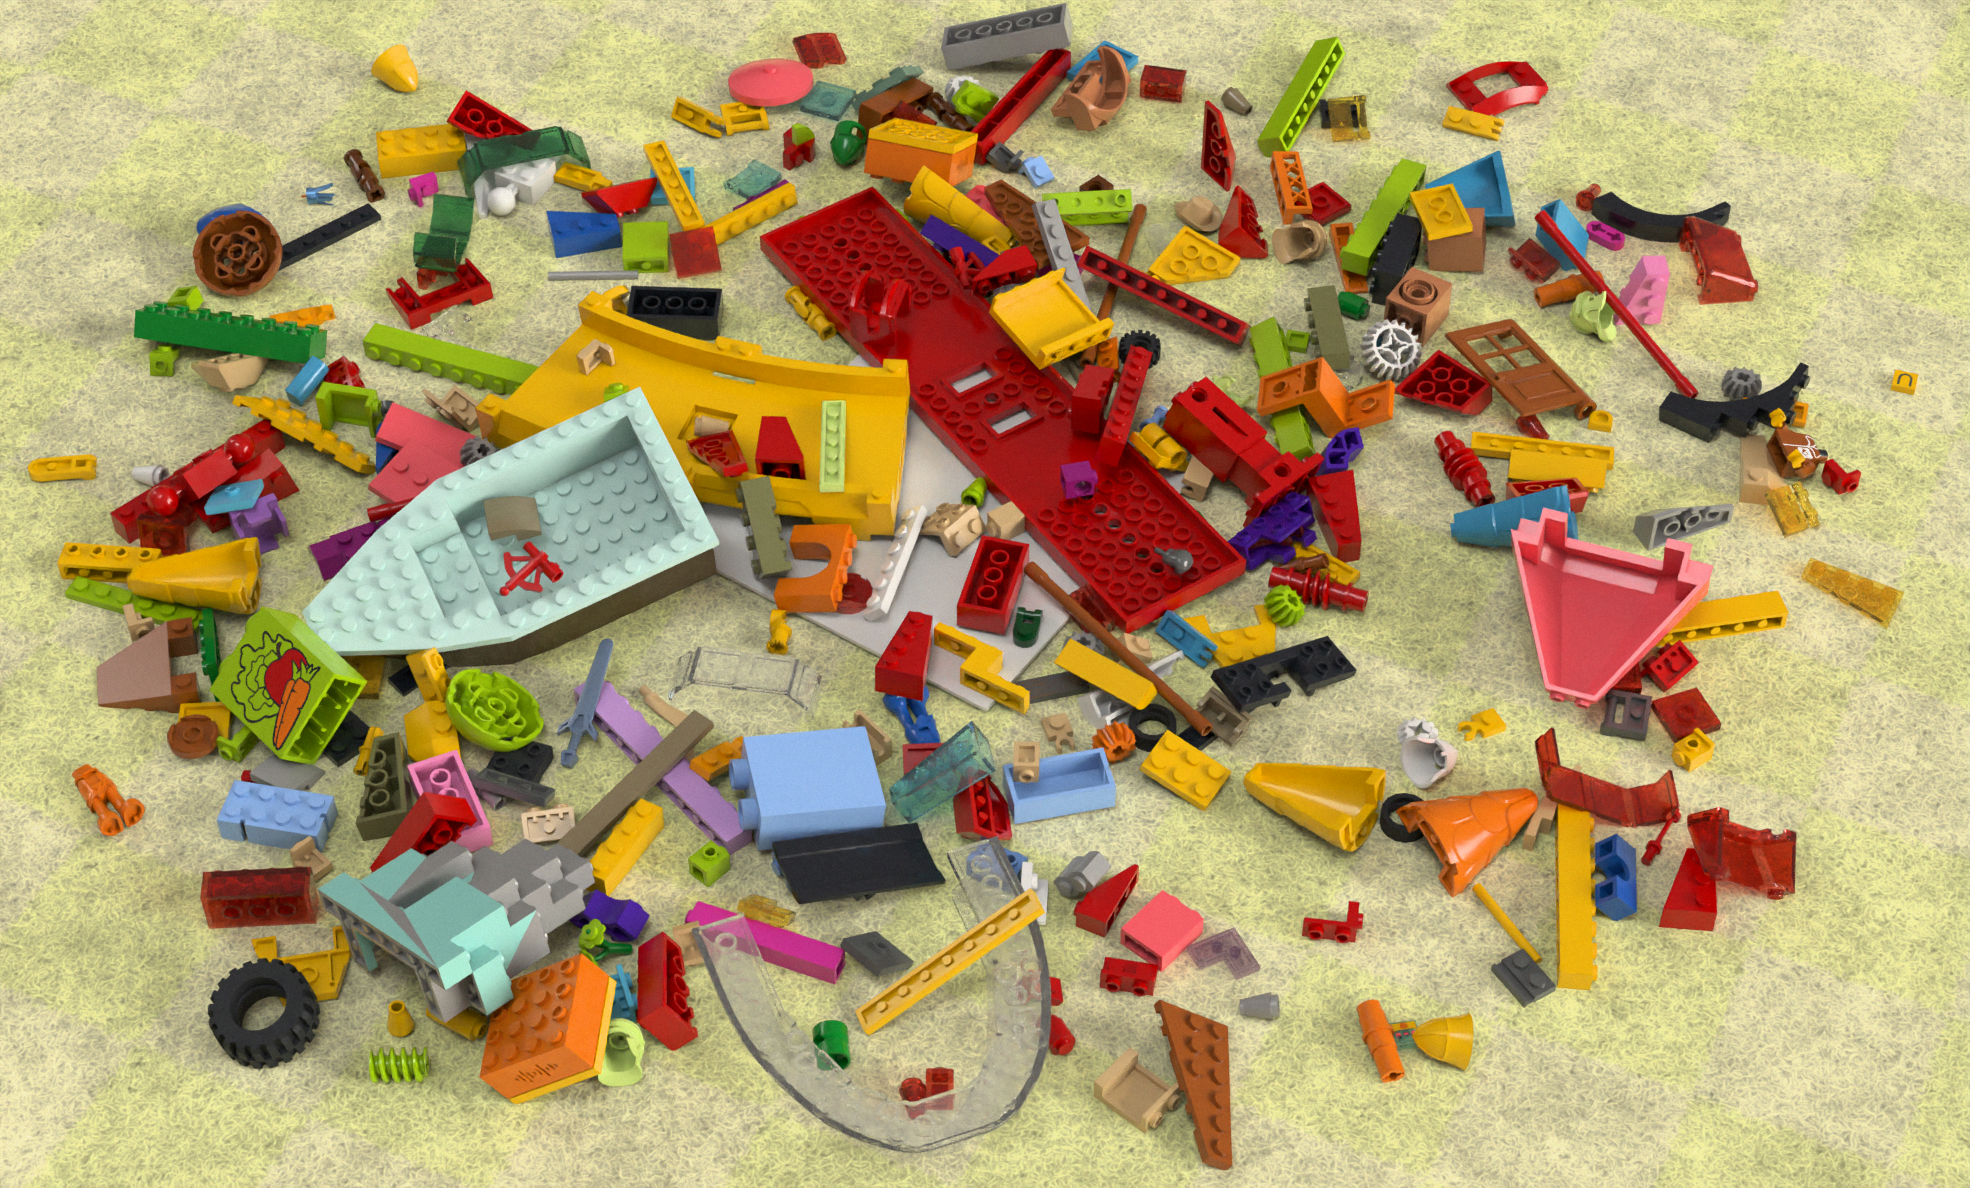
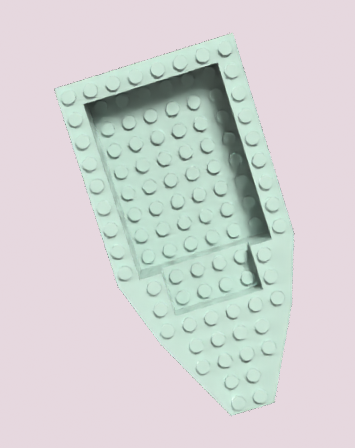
[302,387,720,667]

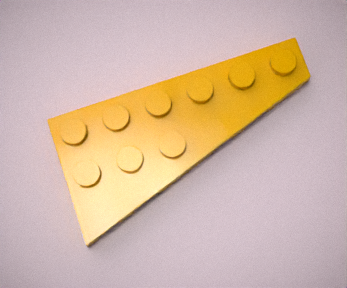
[232,395,376,474]

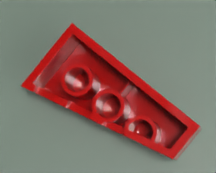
[191,448,300,534]
[1306,470,1362,563]
[637,932,698,1051]

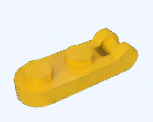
[28,454,97,482]

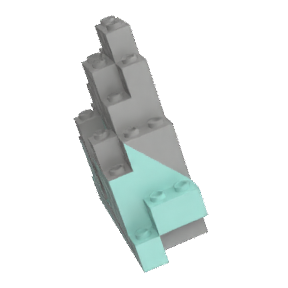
[317,839,595,1023]

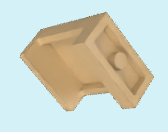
[1094,1047,1182,1134]

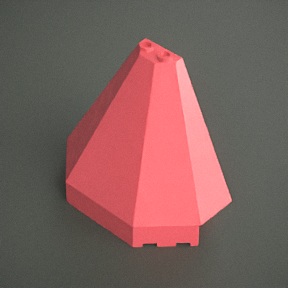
[1511,507,1713,709]

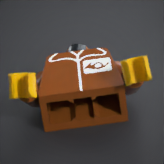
[1766,408,1828,479]

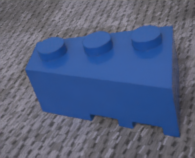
[546,211,622,258]

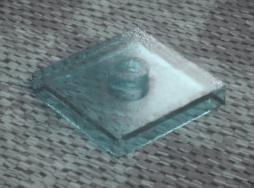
[799,80,857,121]

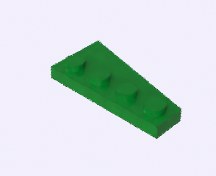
[199,608,221,702]

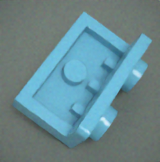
[610,964,638,1022]

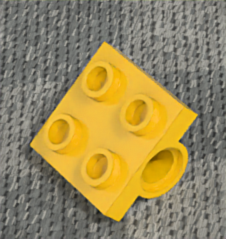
[1128,423,1189,472]

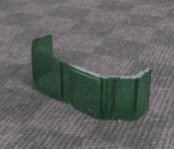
[457,126,591,201]
[413,193,474,272]

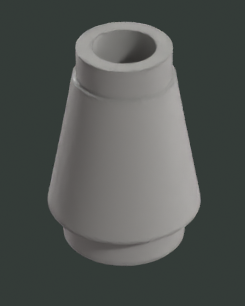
[1239,992,1280,1020]

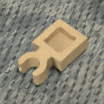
[1041,713,1075,754]

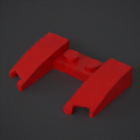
[386,258,494,330]

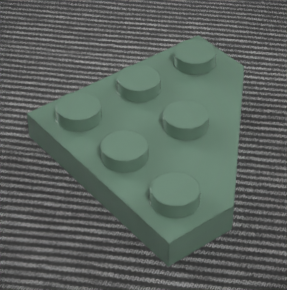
[851,65,924,111]

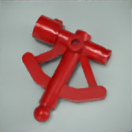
[949,247,988,297]
[499,541,564,596]

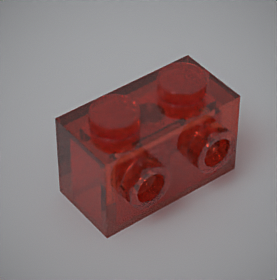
[1140,65,1187,103]

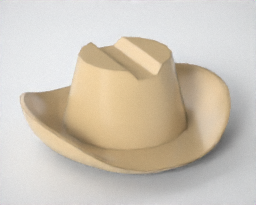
[1174,196,1222,232]

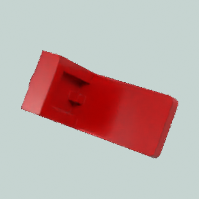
[1302,901,1364,943]

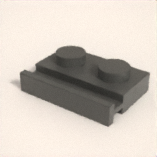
[1491,949,1556,1008]

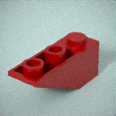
[971,245,1037,296]

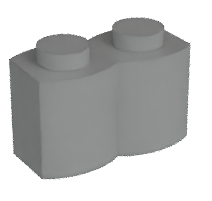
[1054,851,1111,897]

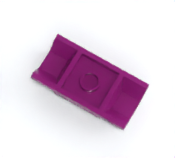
[307,516,393,581]

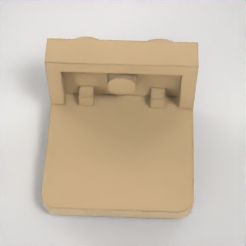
[421,385,479,432]
[919,503,987,556]

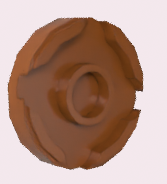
[167,714,219,759]

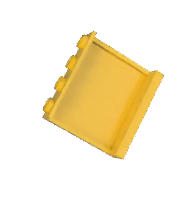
[989,267,1115,370]

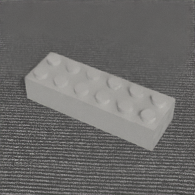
[941,3,1073,70]

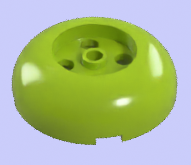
[445,669,544,752]

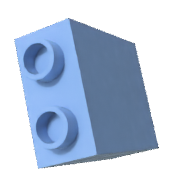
[729,726,886,850]

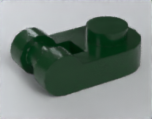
[1013,607,1043,648]

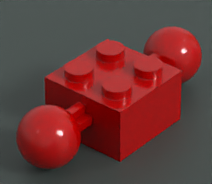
[147,434,256,516]

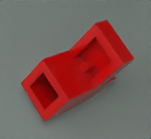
[783,123,816,171]

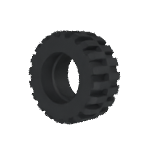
[208,958,320,1069]

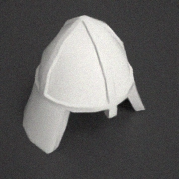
[1400,736,1458,789]

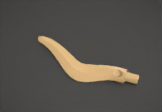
[639,685,694,763]

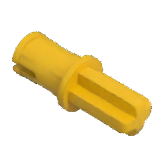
[353,726,383,776]

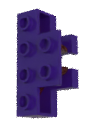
[1227,492,1317,571]

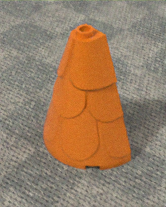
[1396,788,1538,897]

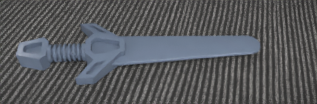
[556,638,613,769]

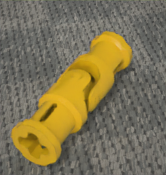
[784,286,837,341]

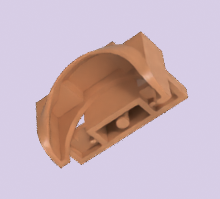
[1051,46,1131,131]

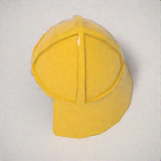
[371,44,418,92]
[1412,1013,1474,1070]

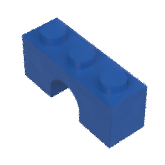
[1595,833,1637,921]

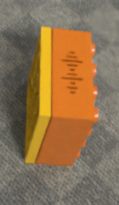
[864,118,978,187]
[479,953,616,1104]

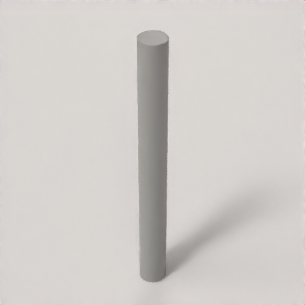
[548,270,638,281]

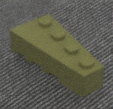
[1304,285,1349,370]
[735,476,792,580]
[355,732,412,841]

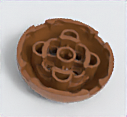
[193,210,282,297]

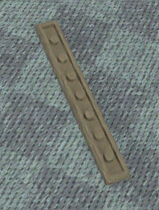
[555,710,714,857]

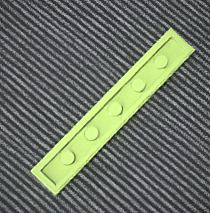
[819,400,846,492]

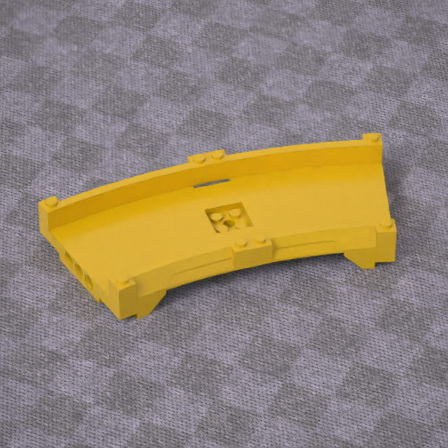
[475,291,910,541]

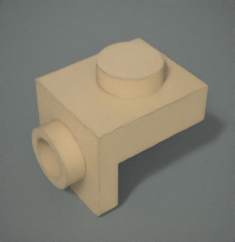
[576,339,615,375]
[1111,633,1153,665]
[289,836,333,884]
[673,920,708,966]

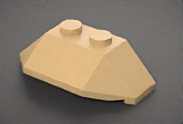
[191,353,270,392]

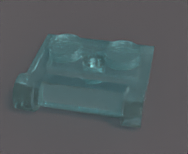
[723,159,782,199]

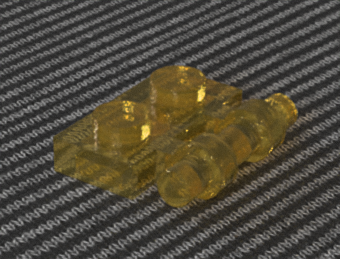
[1765,482,1821,538]

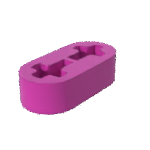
[1586,221,1625,251]

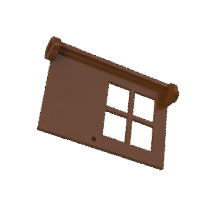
[1445,319,1597,420]

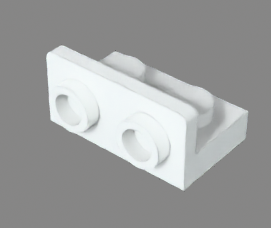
[1020,862,1048,925]

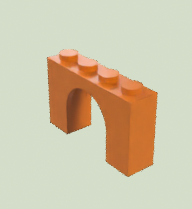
[774,524,857,613]

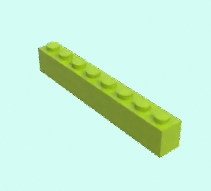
[1257,37,1345,157]
[1339,158,1427,276]
[1249,316,1316,461]
[363,323,540,395]

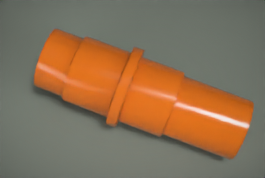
[1534,270,1604,307]
[1356,999,1405,1083]

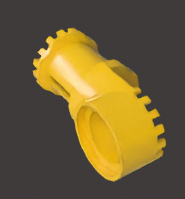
[766,609,792,655]

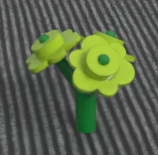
[578,919,632,968]

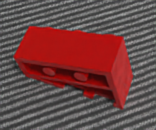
[1068,364,1114,434]

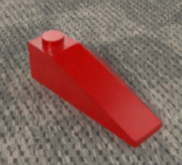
[446,90,542,152]
[1201,100,1236,192]
[1218,185,1268,258]

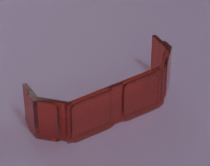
[1535,727,1680,828]

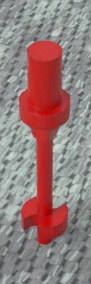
[1641,807,1681,866]

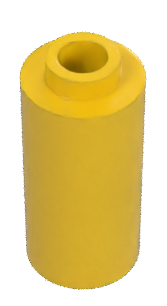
[426,1007,488,1041]

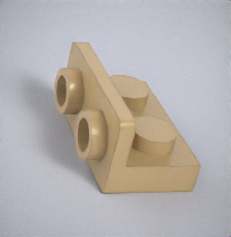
[521,804,575,844]

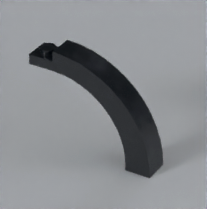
[1591,191,1731,243]

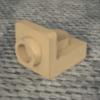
[123,603,155,642]
[1013,741,1040,783]

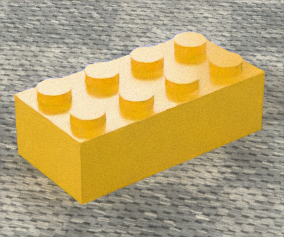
[376,124,469,179]

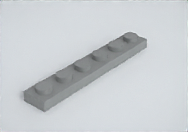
[1032,199,1093,313]

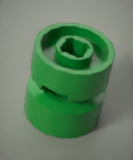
[812,1020,851,1072]

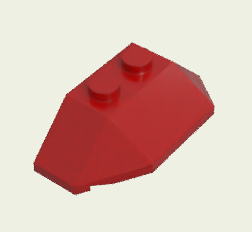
[581,177,658,217]
[953,763,1012,842]

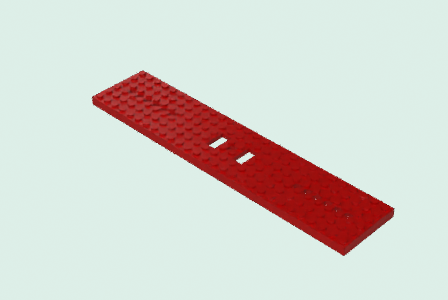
[760,186,1246,634]

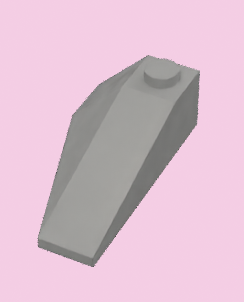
[1633,504,1734,551]

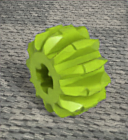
[1264,585,1305,628]

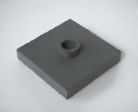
[840,931,914,977]

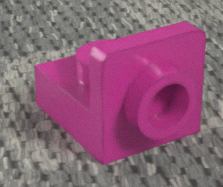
[407,172,439,207]

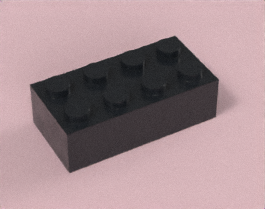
[1369,213,1422,306]
[626,286,724,340]

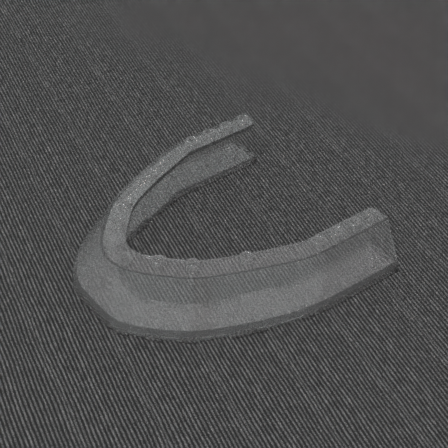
[691,836,1051,1156]

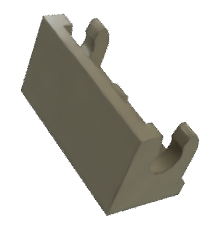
[1196,686,1253,747]

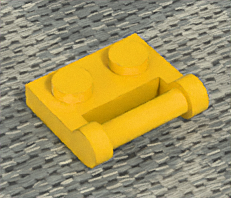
[720,102,769,136]

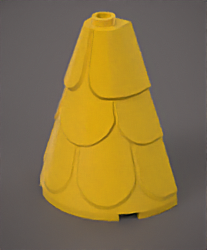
[903,165,1017,248]
[127,537,262,614]
[1243,763,1386,851]

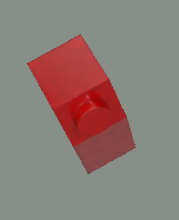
[1073,864,1139,938]

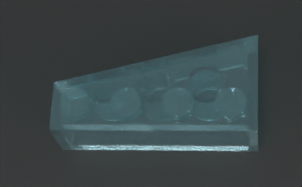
[889,721,996,823]

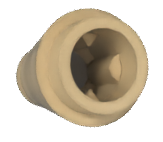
[694,415,729,437]

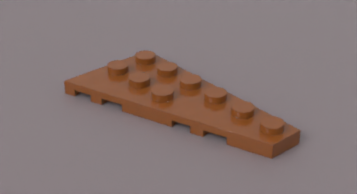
[984,179,1090,270]
[1154,1000,1232,1170]

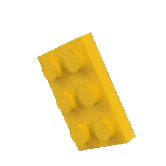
[1409,183,1473,241]
[1139,730,1232,811]

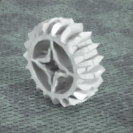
[1360,319,1423,381]

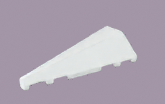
[465,133,509,219]
[1077,650,1185,729]

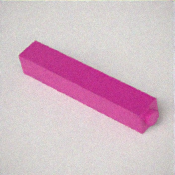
[685,901,846,985]

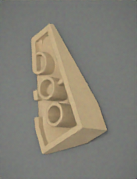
[1739,434,1788,507]

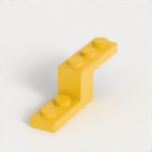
[934,622,1030,714]

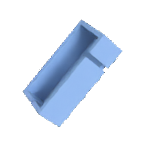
[1002,748,1116,824]
[217,780,338,853]

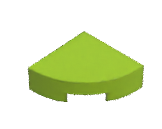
[792,123,815,146]

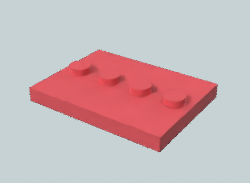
[368,437,460,503]

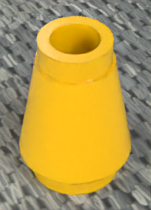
[387,1000,415,1037]

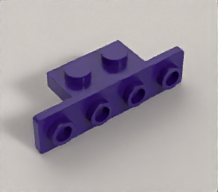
[920,215,999,268]

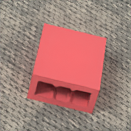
[1120,890,1204,972]

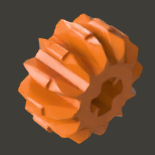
[1092,721,1136,764]

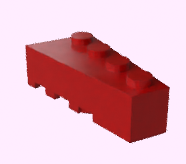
[875,611,933,701]
[370,792,478,873]

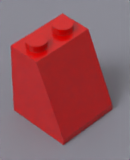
[755,416,807,480]

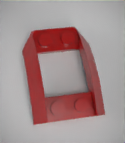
[1446,61,1548,116]

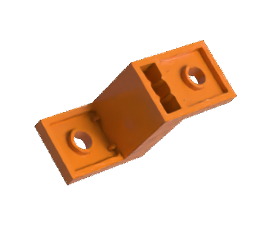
[1257,357,1395,439]

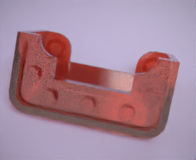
[1679,216,1758,305]
[1687,807,1797,900]

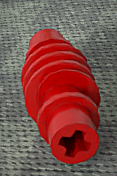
[1434,431,1496,508]
[1268,566,1369,612]

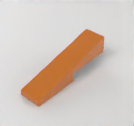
[1329,222,1368,294]

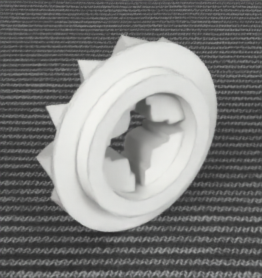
[1397,716,1438,745]

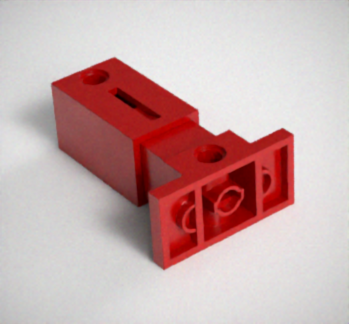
[1162,377,1324,528]

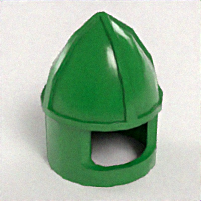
[830,120,867,165]

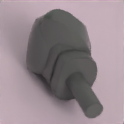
[1154,547,1193,574]

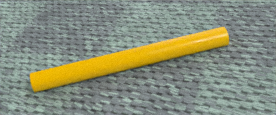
[1472,883,1543,964]

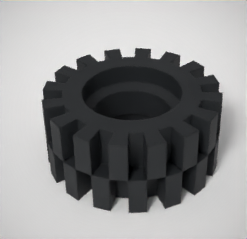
[1119,330,1161,369]

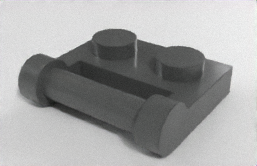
[1600,689,1652,741]

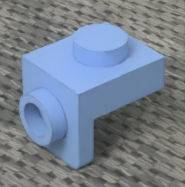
[1018,155,1055,188]

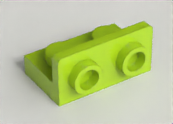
[951,80,999,123]

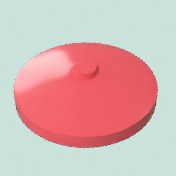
[728,58,814,106]

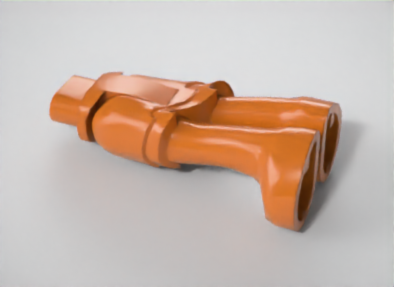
[72,764,145,836]

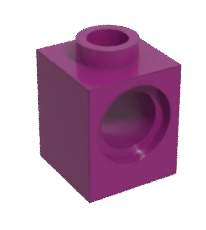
[1060,461,1098,499]

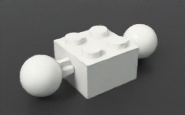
[487,137,563,215]

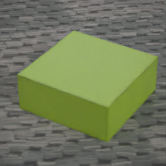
[1286,330,1310,354]

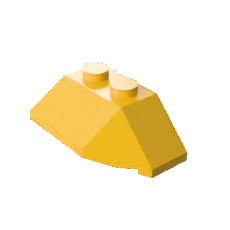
[404,699,462,763]

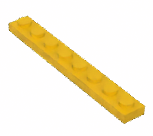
[855,888,1045,1035]

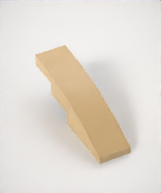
[1522,765,1582,851]

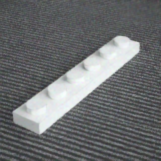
[863,504,928,622]

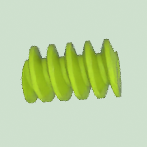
[369,1047,429,1083]

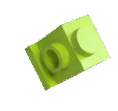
[167,285,204,310]

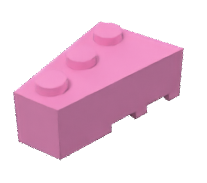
[1613,255,1670,325]

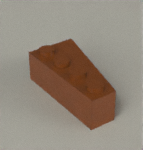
[856,78,934,145]

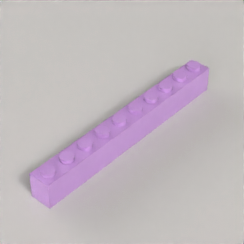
[574,680,752,855]

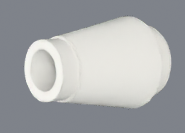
[132,465,170,487]

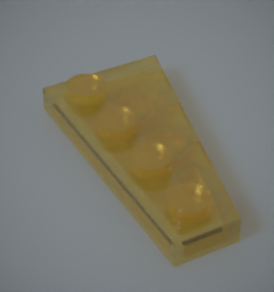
[1801,558,1904,629]

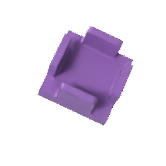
[228,493,289,555]

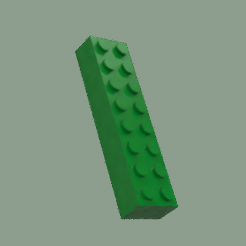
[134,301,327,364]

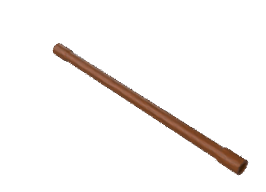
[1079,204,1147,368]
[1024,562,1213,736]

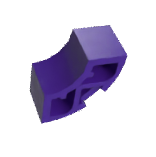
[1315,427,1364,477]
[569,889,650,942]

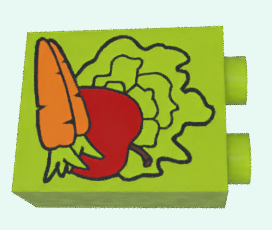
[210,606,367,764]

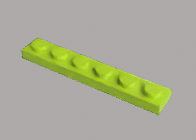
[65,576,203,635]

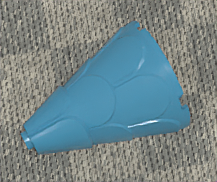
[1450,485,1579,547]

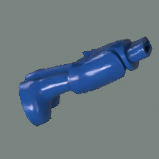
[882,685,941,744]

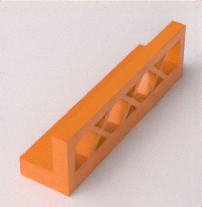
[1270,151,1313,225]

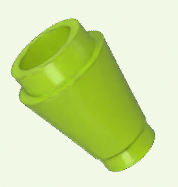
[961,477,987,508]

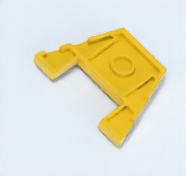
[1183,604,1276,668]
[251,926,352,1006]

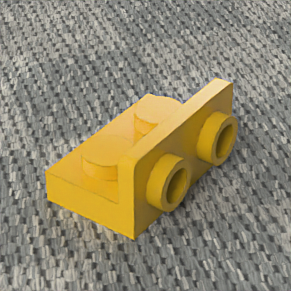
[406,647,451,702]

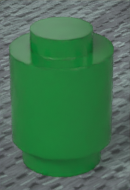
[1337,291,1370,320]

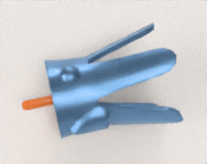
[301,183,335,205]

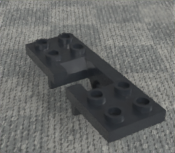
[1210,636,1357,713]

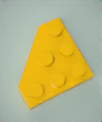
[1147,225,1241,285]

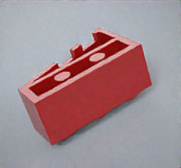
[1659,848,1717,931]

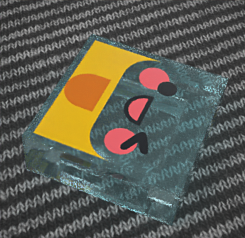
[1389,1020,1418,1051]

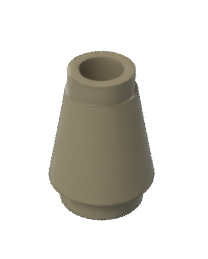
[1221,87,1253,116]

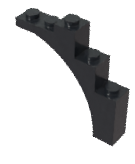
[1659,362,1810,443]

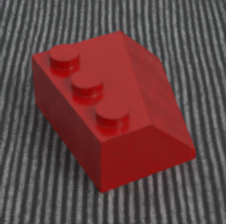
[1394,350,1493,415]
[1506,477,1588,513]

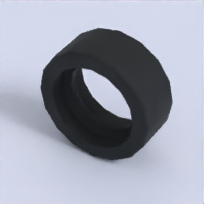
[1129,704,1176,752]
[1379,793,1424,843]

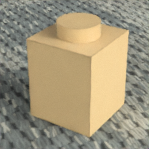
[986,501,1025,540]

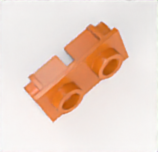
[1097,336,1120,383]

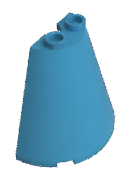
[1425,151,1516,227]

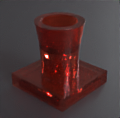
[137,501,197,558]

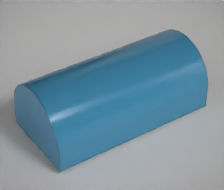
[285,356,329,406]

